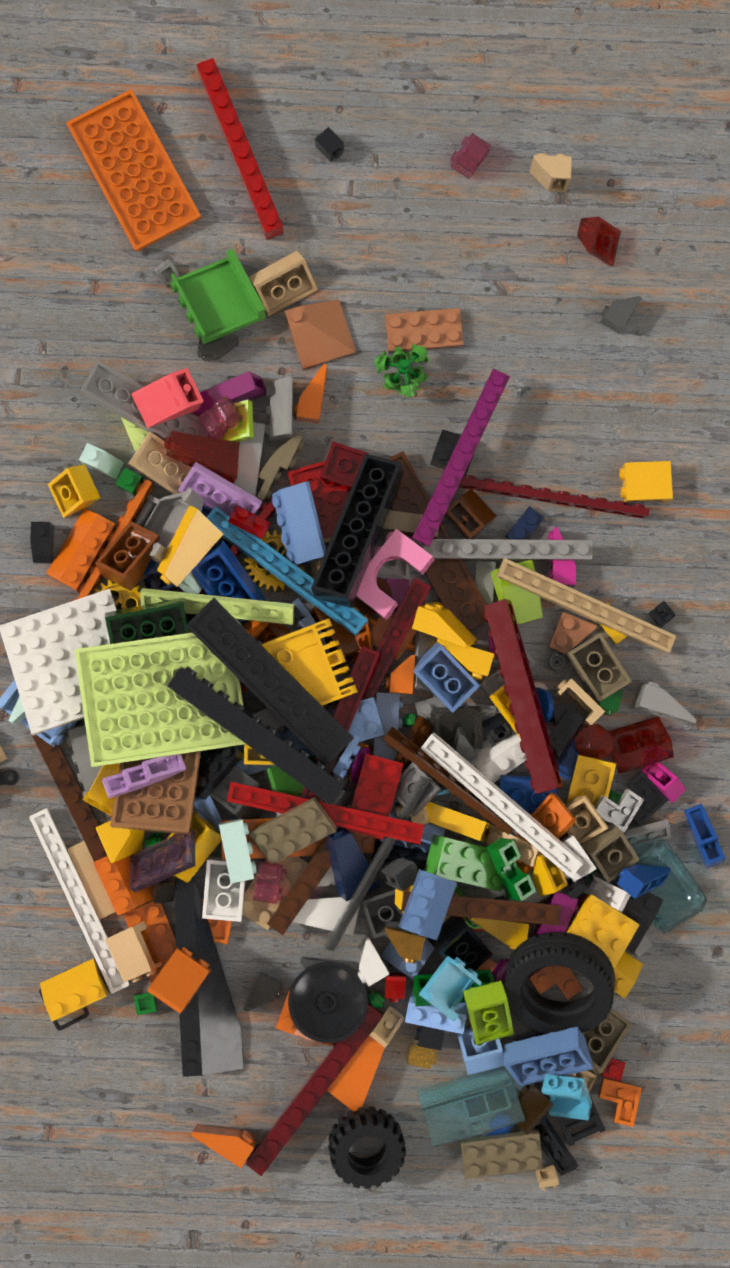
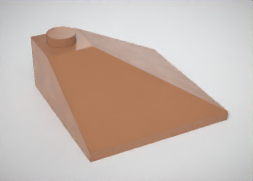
[285,300,356,369]

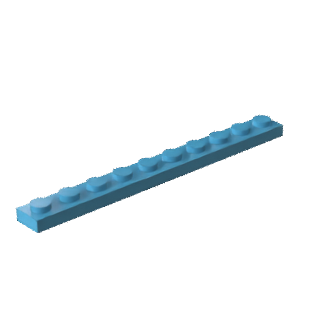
[206,507,368,636]

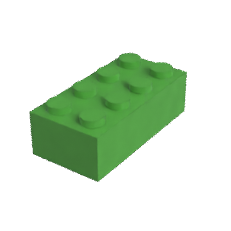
[424,834,503,892]

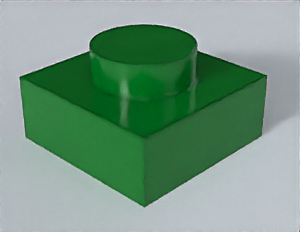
[134,992,157,1015]

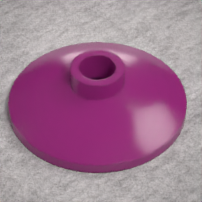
[351,747,372,785]

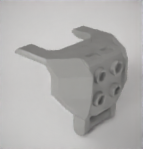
[133,487,203,564]

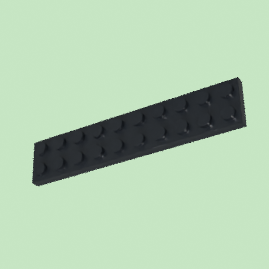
[186,598,354,766]

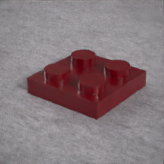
[320,441,369,488]

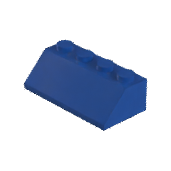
[191,540,266,623]

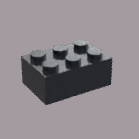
[427,916,493,971]

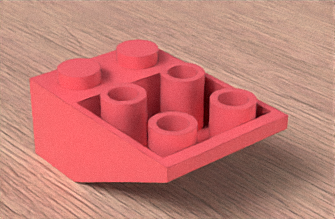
[131,368,204,428]

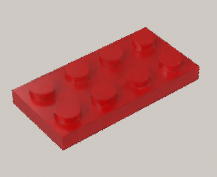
[346,754,404,840]

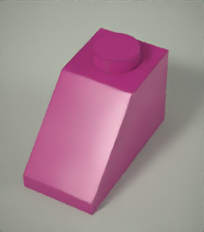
[641,758,686,803]

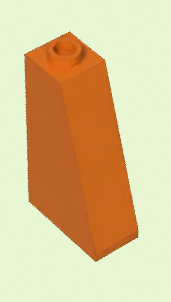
[327,1034,385,1112]

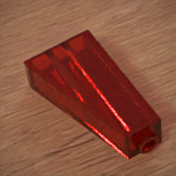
[164,431,239,484]

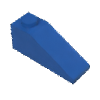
[617,864,671,899]

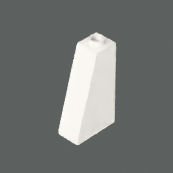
[293,896,360,936]

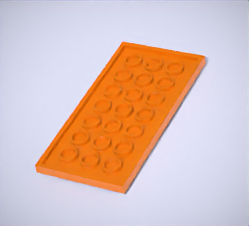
[66,89,202,253]

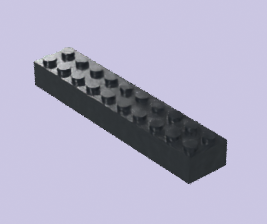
[167,666,344,805]

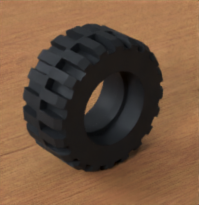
[328,1106,406,1189]

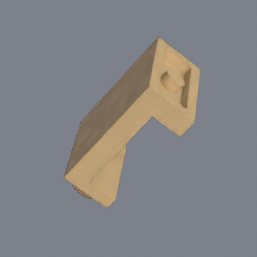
[554,679,605,727]
[105,922,162,983]

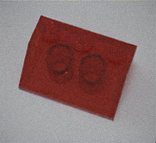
[604,716,674,774]

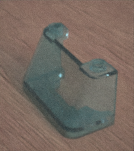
[620,838,707,934]

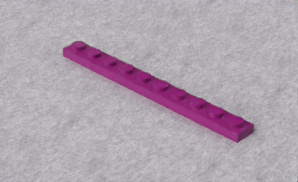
[412,368,510,547]

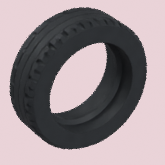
[504,932,615,1034]

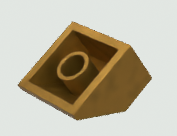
[385,926,425,964]

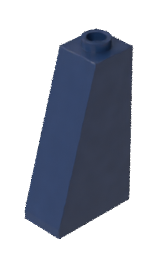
[326,827,380,901]

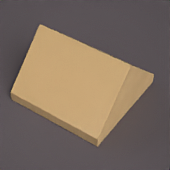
[565,796,609,844]

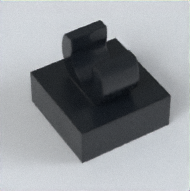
[648,601,676,628]

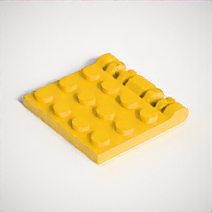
[261,618,358,705]

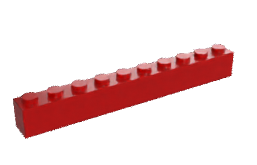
[196,58,284,240]

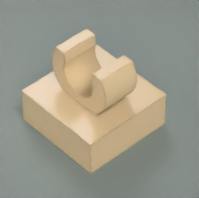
[535,1165,559,1191]

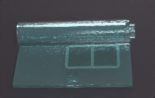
[417,1066,525,1148]

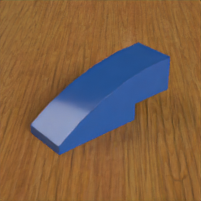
[684,804,726,869]

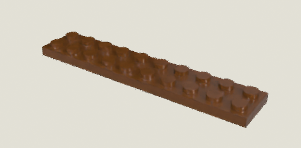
[388,451,487,631]

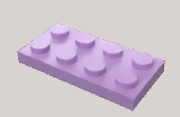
[178,462,262,516]

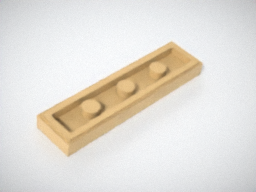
[67,841,115,920]

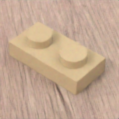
[370,1006,405,1047]

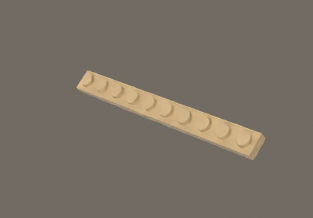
[496,558,676,654]

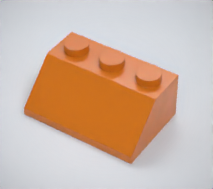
[93,854,155,916]

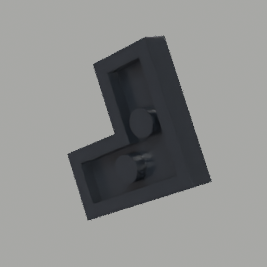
[627,771,668,826]

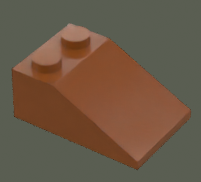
[95,521,160,591]

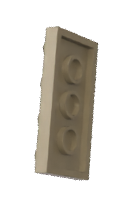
[250,797,337,864]
[460,1129,543,1179]

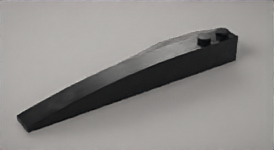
[174,875,244,1077]

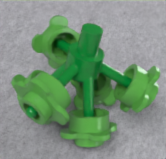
[375,344,429,397]

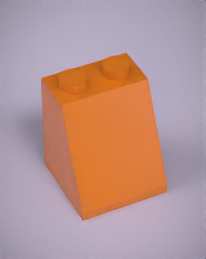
[147,947,211,1014]

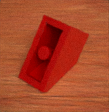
[385,973,406,1002]

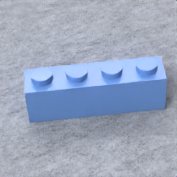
[272,481,326,567]
[504,1027,593,1086]

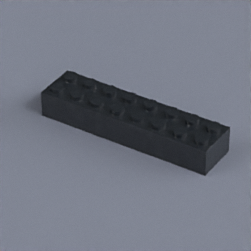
[311,453,404,608]

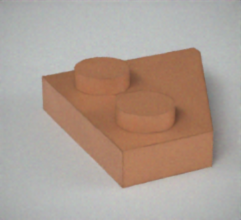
[548,612,597,655]

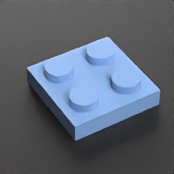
[333,734,361,779]

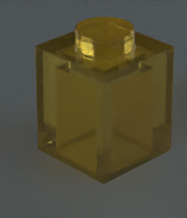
[407,1042,437,1069]

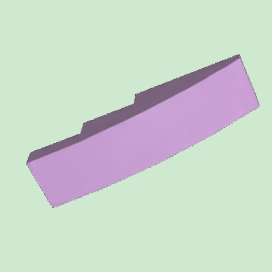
[102,754,186,799]

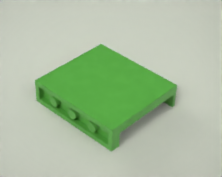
[170,249,266,344]

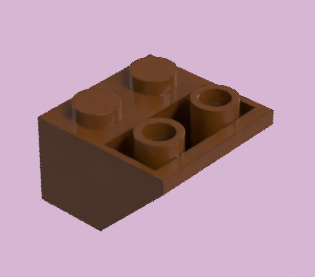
[444,489,497,539]

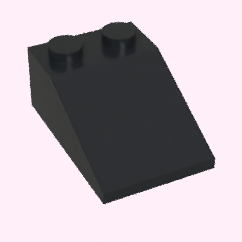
[612,888,664,954]

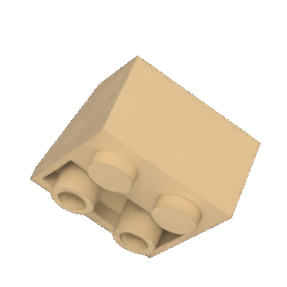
[530,153,572,192]

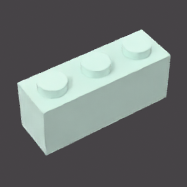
[219,819,257,884]

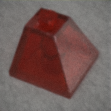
[577,216,621,267]

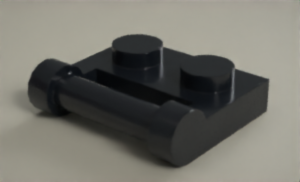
[556,1098,606,1147]

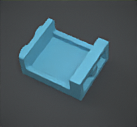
[419,956,482,1022]
[542,1074,592,1121]

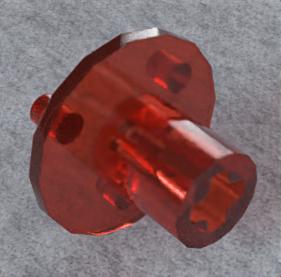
[575,724,614,759]

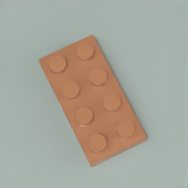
[385,308,463,353]

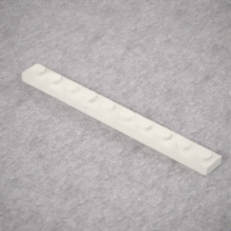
[421,732,584,878]
[29,808,130,994]

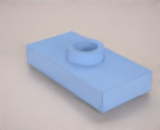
[194,795,222,831]

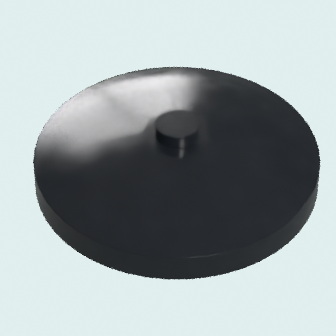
[288,962,368,1043]

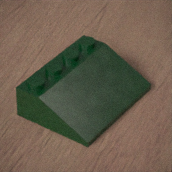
[105,598,189,644]

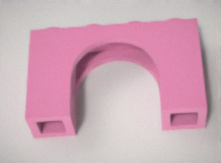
[356,529,434,620]

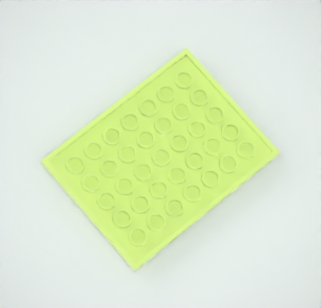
[74,633,245,767]

